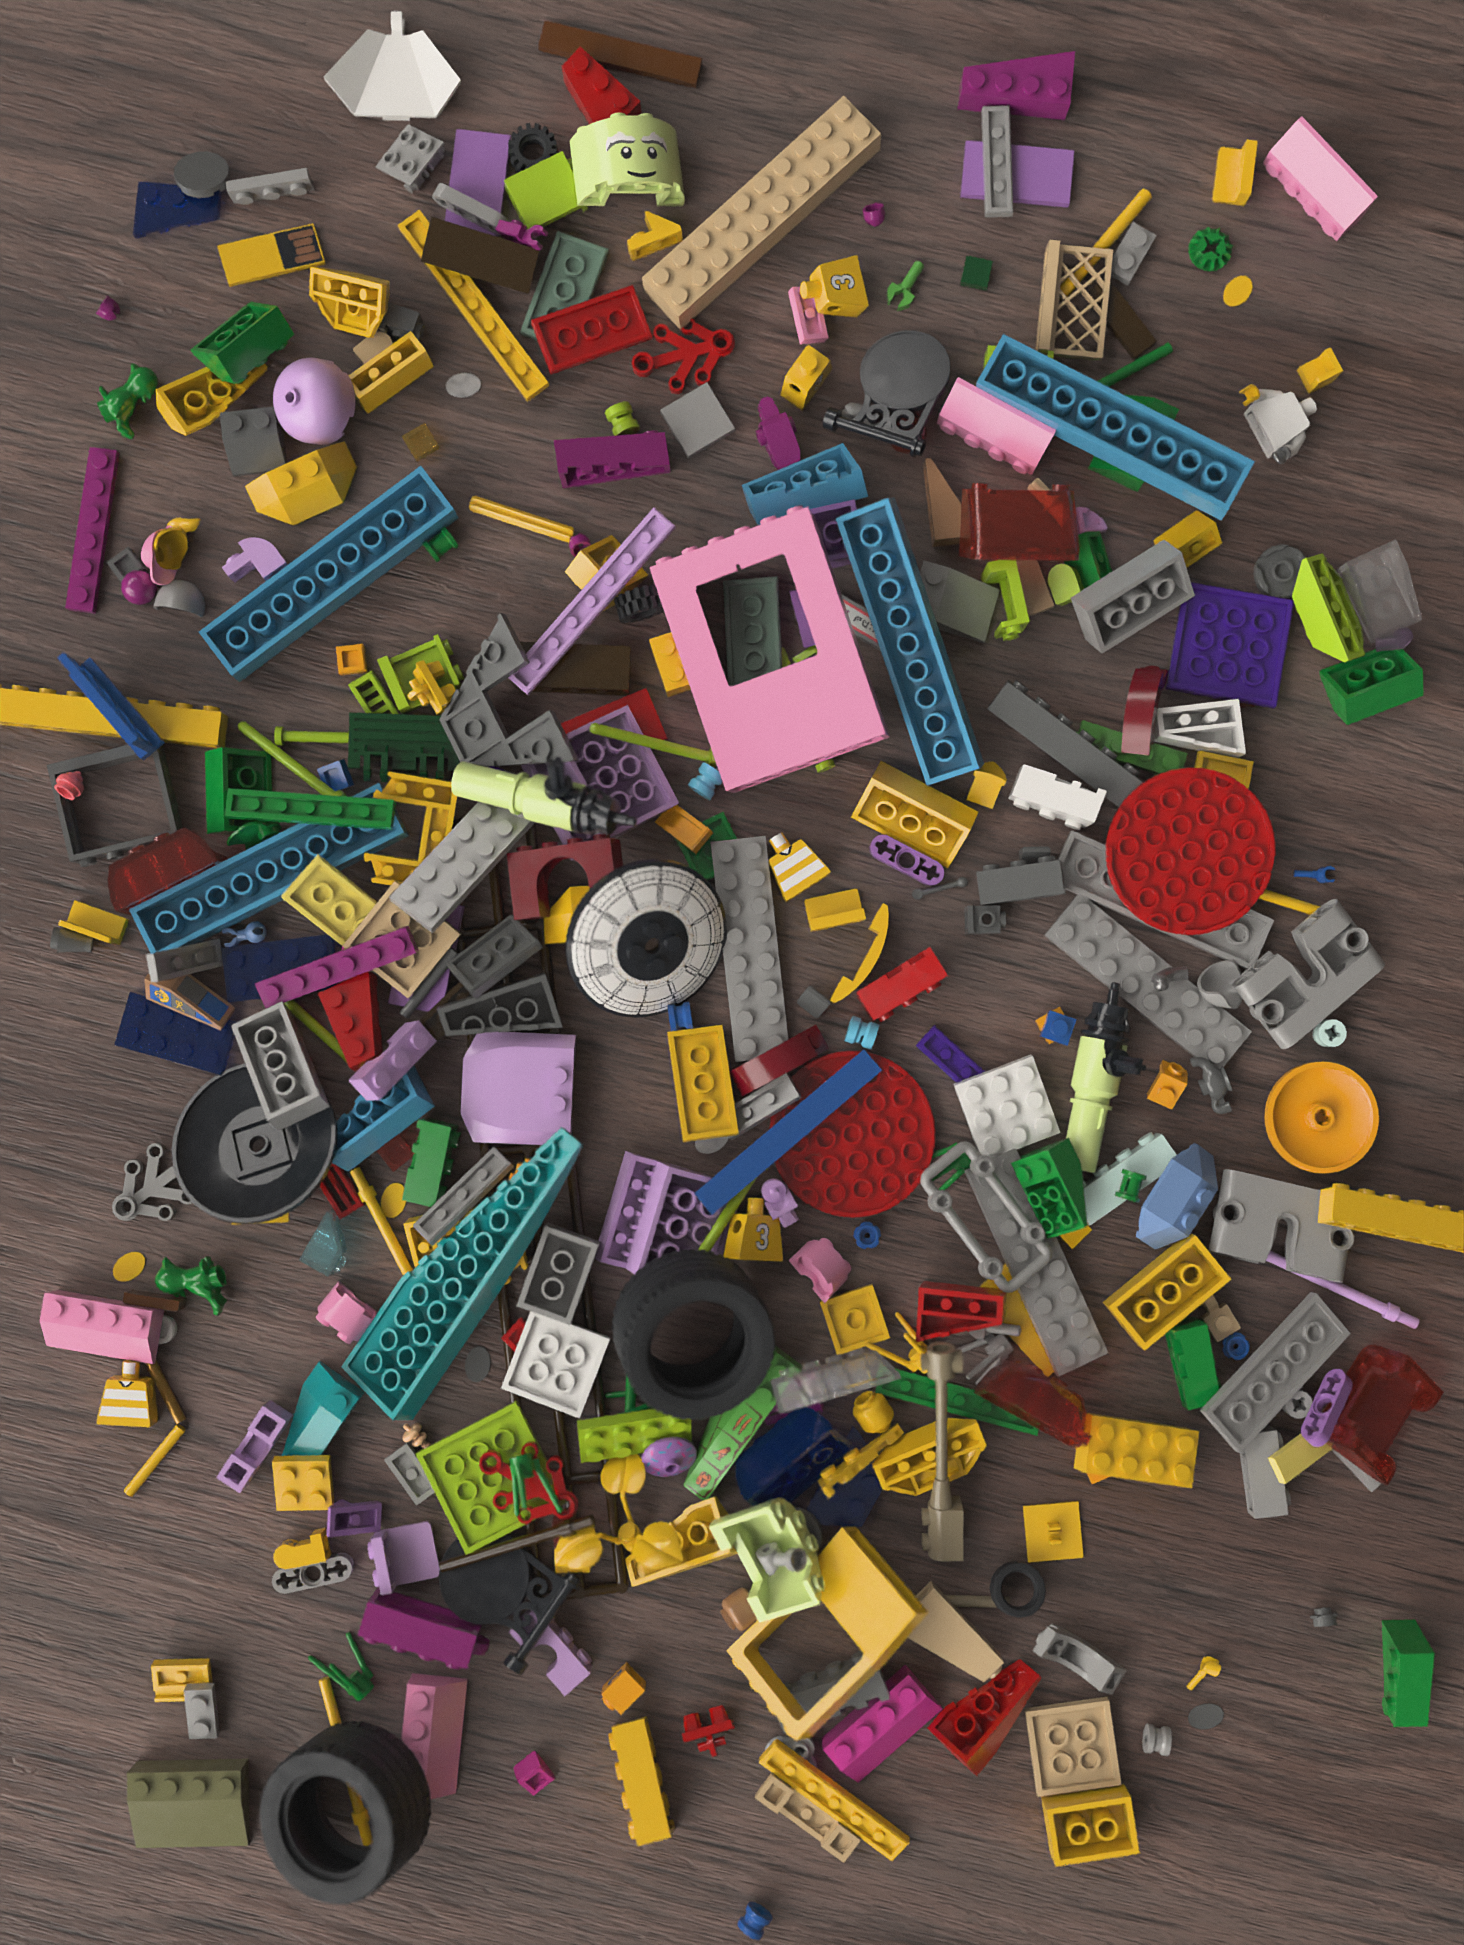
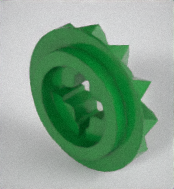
[1188,226,1233,271]

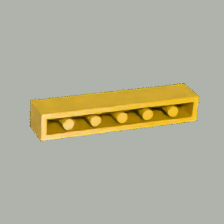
[1318,1183,1464,1253]

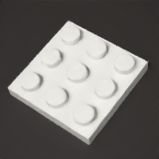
[953,1054,1060,1158]
[501,1311,610,1419]

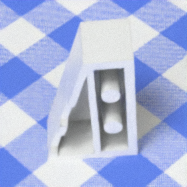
[1155,699,1246,758]
[1008,764,1106,830]

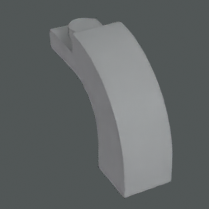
[1033,1623,1127,1694]

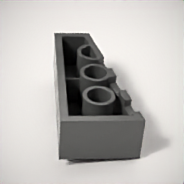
[777,1650,890,1733]

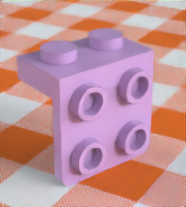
[368,1521,440,1595]

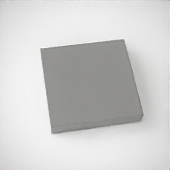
[660,383,735,459]

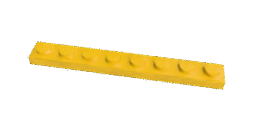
[398,209,549,402]

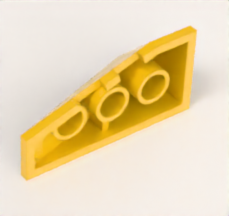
[156,364,267,436]
[625,1497,738,1587]

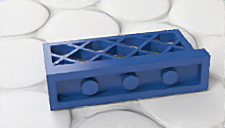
[57,652,165,760]

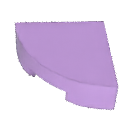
[1074,507,1107,534]

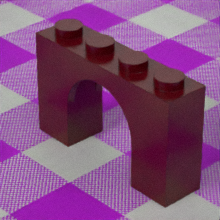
[507,834,623,921]

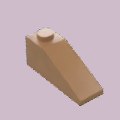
[923,458,971,547]

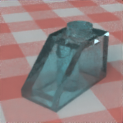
[299,1209,347,1277]

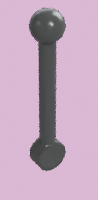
[912,877,968,900]

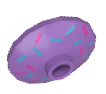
[642,1437,697,1477]

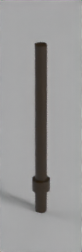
[439,1515,596,1573]

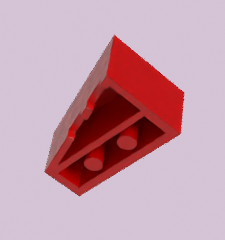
[562,46,642,125]
[318,971,383,1072]
[916,1281,1007,1343]

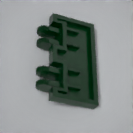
[348,712,460,782]

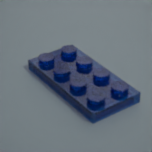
[221,934,339,1003]
[114,992,237,1075]

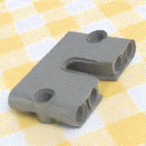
[1232,899,1385,1049]
[1208,1169,1354,1283]

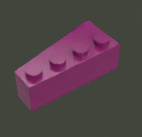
[957,51,1075,120]
[553,430,671,489]

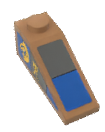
[145,974,235,1030]

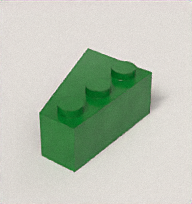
[402,1117,461,1207]
[1164,1317,1222,1410]
[1382,1619,1435,1727]

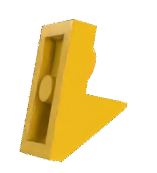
[627,211,683,261]

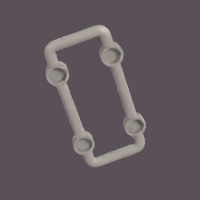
[920,1141,1052,1293]

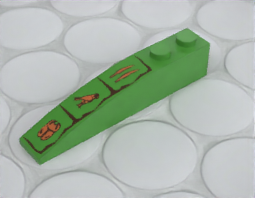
[683,1346,803,1501]

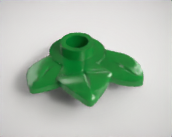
[227,821,281,850]

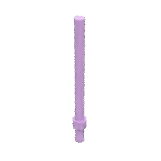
[1266,1250,1419,1329]

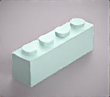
[1083,1132,1176,1225]

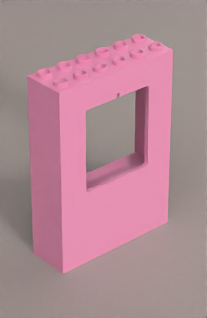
[649,506,890,793]

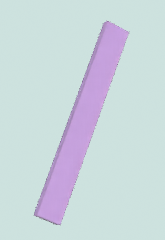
[508,507,676,696]

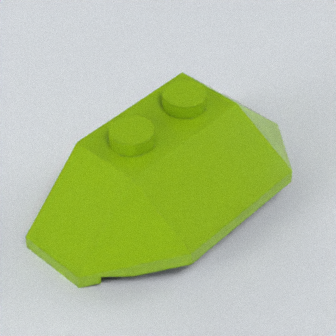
[1292,553,1365,662]

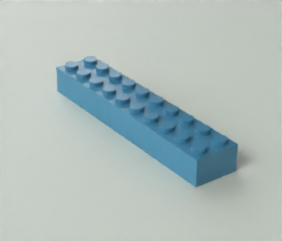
[976,334,1255,521]
[199,466,458,682]
[836,498,984,786]
[129,783,409,953]

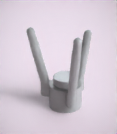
[956,1333,1014,1386]

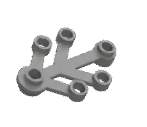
[112,1143,192,1221]

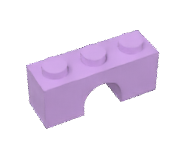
[348,1021,436,1101]
[216,1400,293,1493]
[509,1609,592,1696]

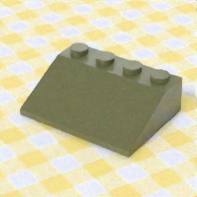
[127,1758,250,1848]

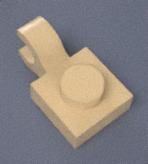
[1201,1295,1241,1342]

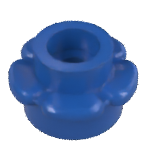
[853,1222,881,1249]
[1222,1332,1250,1360]

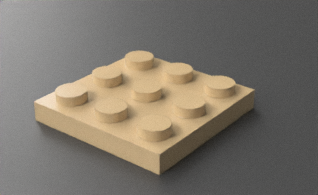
[343,880,462,999]
[1024,1697,1121,1797]

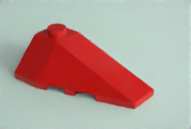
[927,1659,1041,1776]

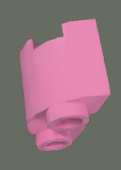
[789,1238,851,1303]
[316,1281,378,1344]

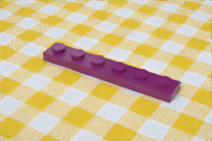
[65,447,120,614]
[255,925,419,1009]

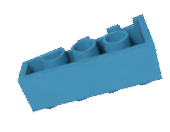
[332,1065,435,1171]

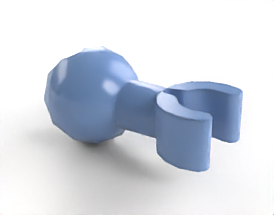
[222,922,267,947]

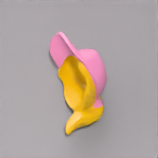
[141,518,200,585]

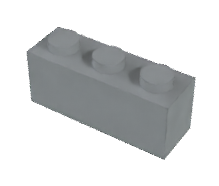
[1240,1425,1291,1519]

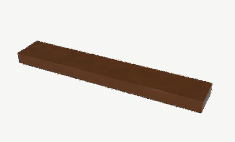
[538,20,702,89]

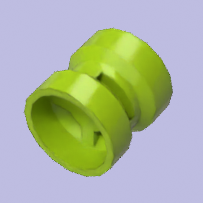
[605,401,640,436]

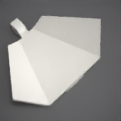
[324,11,461,121]

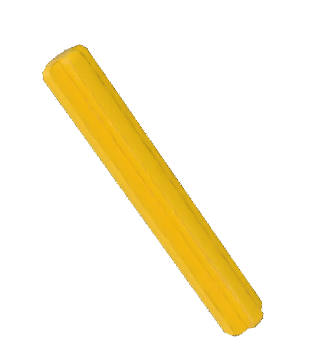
[469,496,574,543]

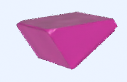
[514,1751,555,1796]

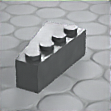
[437,972,563,1036]

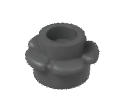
[1310,1607,1338,1627]

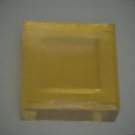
[401,423,440,462]

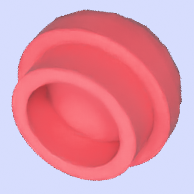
[54,771,84,800]

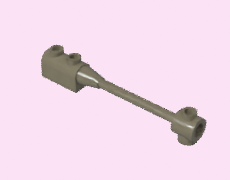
[921,1342,963,1561]

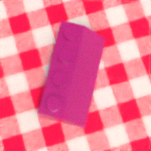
[821,1664,942,1783]

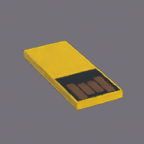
[217,224,325,287]

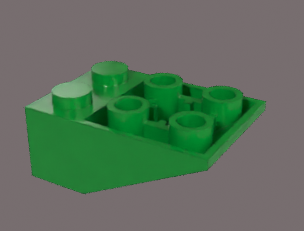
[1011,1138,1088,1239]

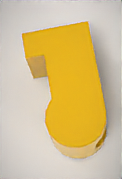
[273,1527,331,1569]

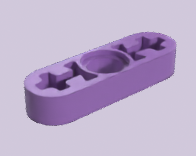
[870,835,944,886]
[1301,1369,1353,1447]

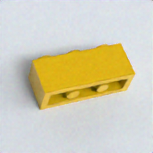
[348,331,434,414]

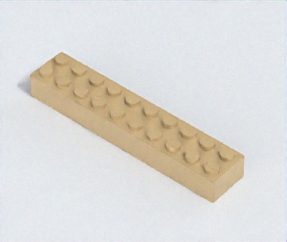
[642,96,881,330]

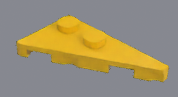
[818,1423,904,1498]

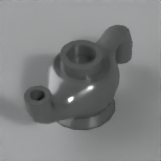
[1189,1057,1232,1114]

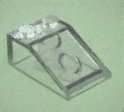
[1336,539,1422,644]

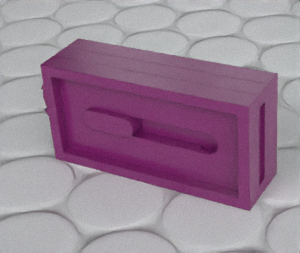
[358,1587,490,1670]

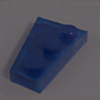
[133,181,222,239]

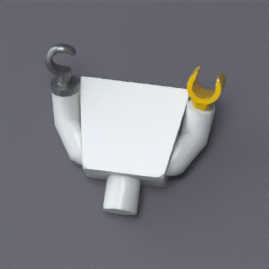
[1239,384,1317,464]

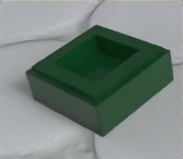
[960,255,993,291]

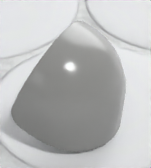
[153,580,205,617]
[1197,960,1242,1009]

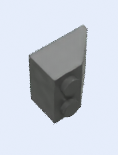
[220,407,287,477]

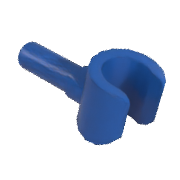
[1293,866,1336,884]

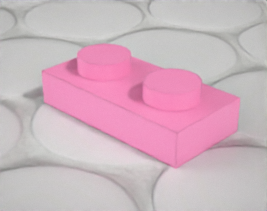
[788,287,829,344]

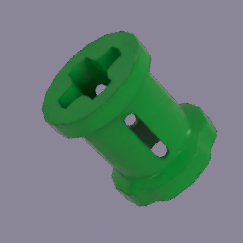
[422,527,459,563]
[1114,1169,1147,1203]

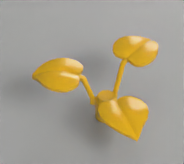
[555,1454,684,1570]

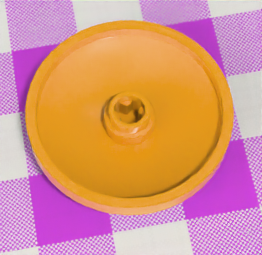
[1264,1062,1379,1173]

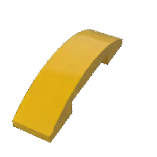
[830,903,889,1004]

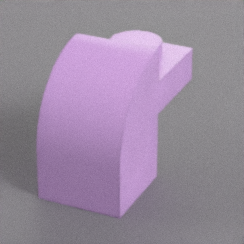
[222,537,288,582]

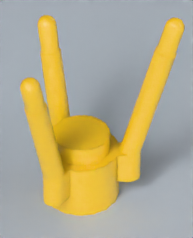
[866,1312,927,1374]

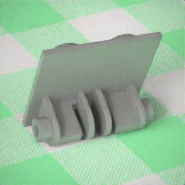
[376,125,445,193]

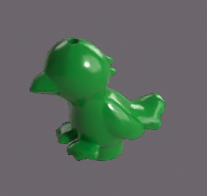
[97,363,158,439]
[155,1256,227,1316]

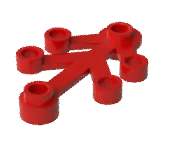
[632,318,735,394]
[479,1441,579,1524]

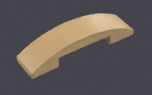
[754,1773,861,1863]

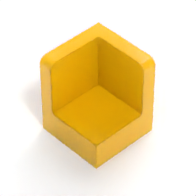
[1297,347,1343,394]

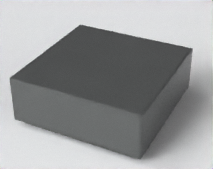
[106,546,147,583]

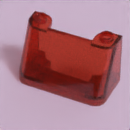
[959,483,1080,561]
[1322,1344,1444,1486]

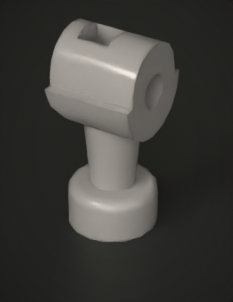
[756,1542,807,1576]

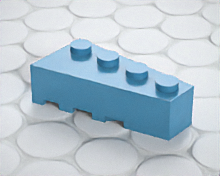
[742,443,868,525]

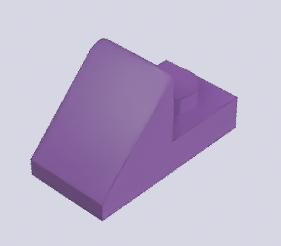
[327,1499,382,1537]

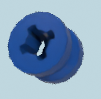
[667,1002,693,1031]
[737,1901,772,1940]

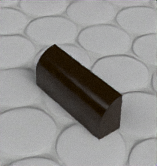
[421,216,539,294]
[519,641,631,696]

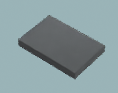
[446,914,543,999]

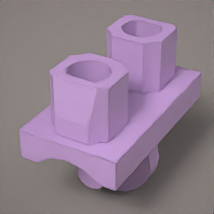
[761,1178,799,1227]

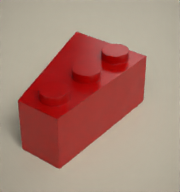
[855,947,948,1022]

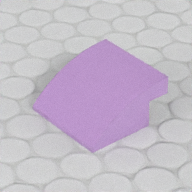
[521,705,679,861]
[595,1151,737,1274]

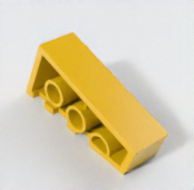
[608,1716,676,1846]

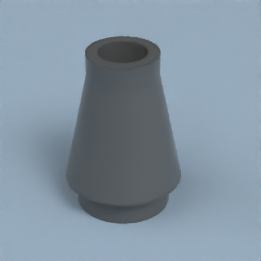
[50,926,95,953]

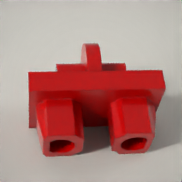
[682,1705,735,1758]

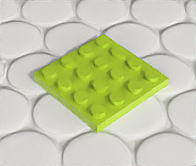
[416,1401,567,1555]

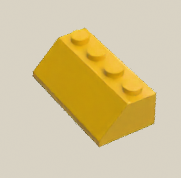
[851,761,978,868]

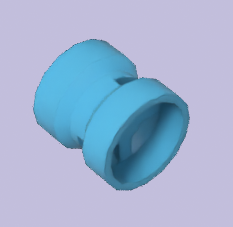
[688,762,722,801]
[844,1016,879,1050]

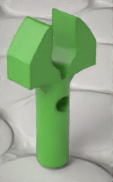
[887,261,924,311]

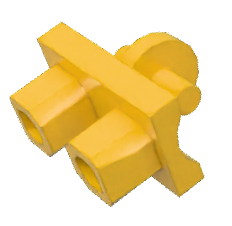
[407,660,456,715]

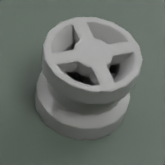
[1282,1389,1313,1419]
[1142,1723,1172,1756]

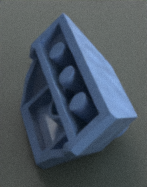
[1136,1143,1218,1250]

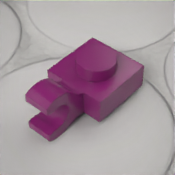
[495,219,548,250]

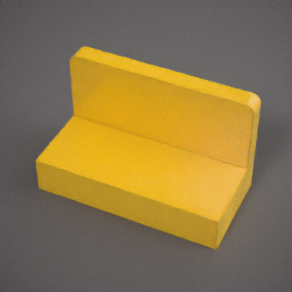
[1212,140,1258,206]
[1154,511,1222,568]
[804,889,866,932]
[58,900,129,945]

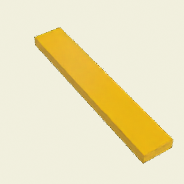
[759,1738,910,1861]

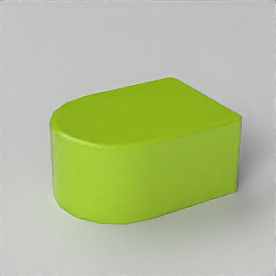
[1048,564,1084,606]

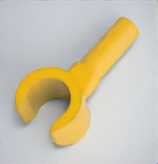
[1186,1656,1221,1691]

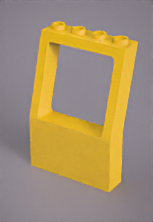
[727,1526,929,1741]

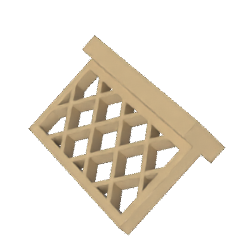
[1035,240,1113,361]

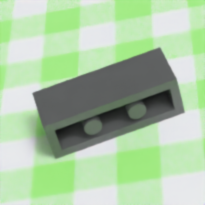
[976,856,1066,906]

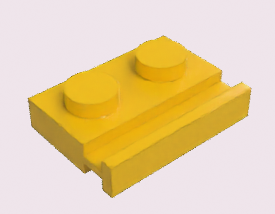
[151,1658,213,1702]

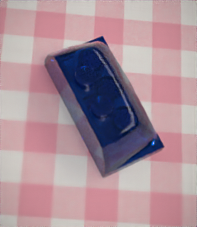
[736,1405,856,1506]

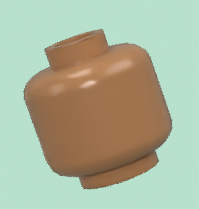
[720,1587,758,1631]

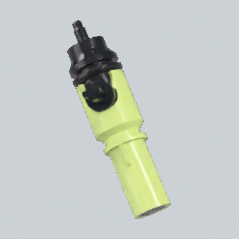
[451,757,637,836]
[1066,982,1146,1173]

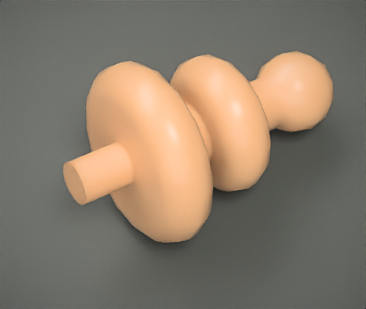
[402,1422,431,1449]

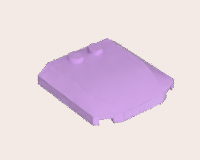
[461,1032,576,1145]

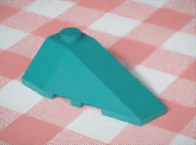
[282,1361,365,1456]

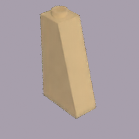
[907,1581,1004,1682]

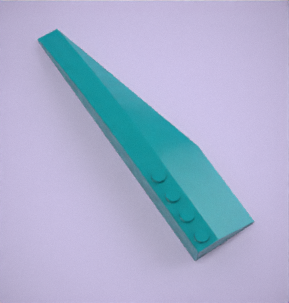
[341,1127,583,1420]

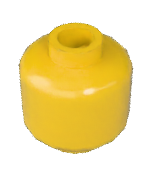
[853,1391,894,1434]

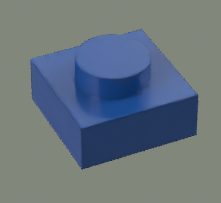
[317,759,354,791]
[1040,1010,1077,1046]

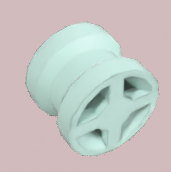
[1312,1019,1347,1047]

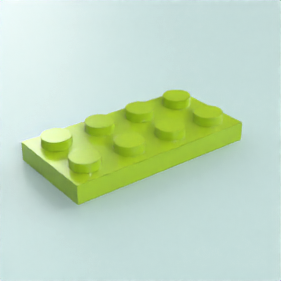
[577,1409,692,1463]

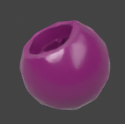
[121,570,157,605]

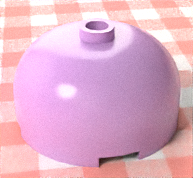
[273,358,355,445]

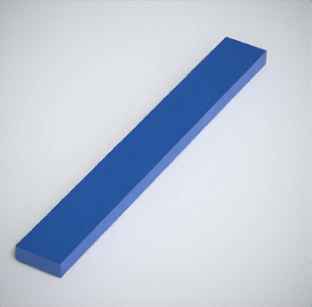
[694,1049,882,1215]

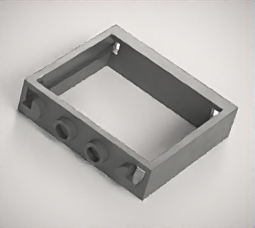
[47,745,185,867]

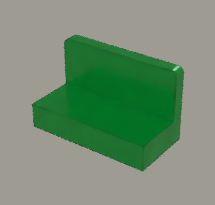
[1059,531,1112,589]

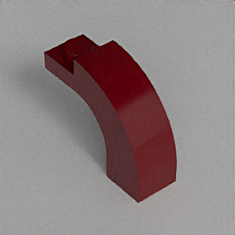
[1121,666,1168,755]
[730,1024,829,1096]

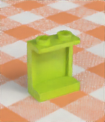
[504,151,588,230]
[981,556,1030,641]
[377,634,464,714]

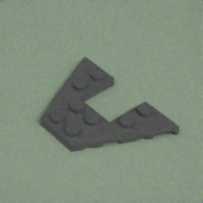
[439,613,579,767]

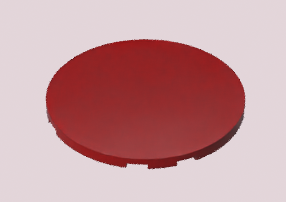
[1105,767,1276,935]
[769,1051,936,1218]

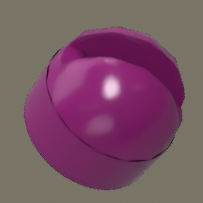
[862,203,885,227]
[96,295,120,321]
[569,533,591,557]

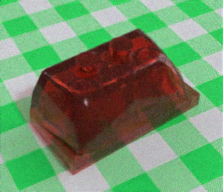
[107,828,228,915]
[974,1360,1092,1448]

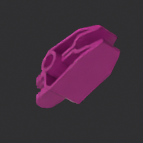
[755,396,800,470]

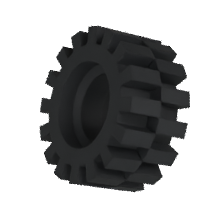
[508,123,558,173]
[614,584,664,623]

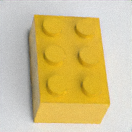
[1041,1784,1140,1867]

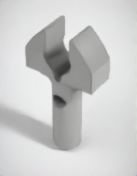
[969,1323,1021,1341]

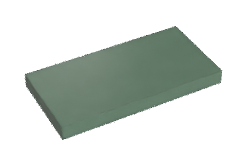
[520,231,609,341]
[723,576,783,687]

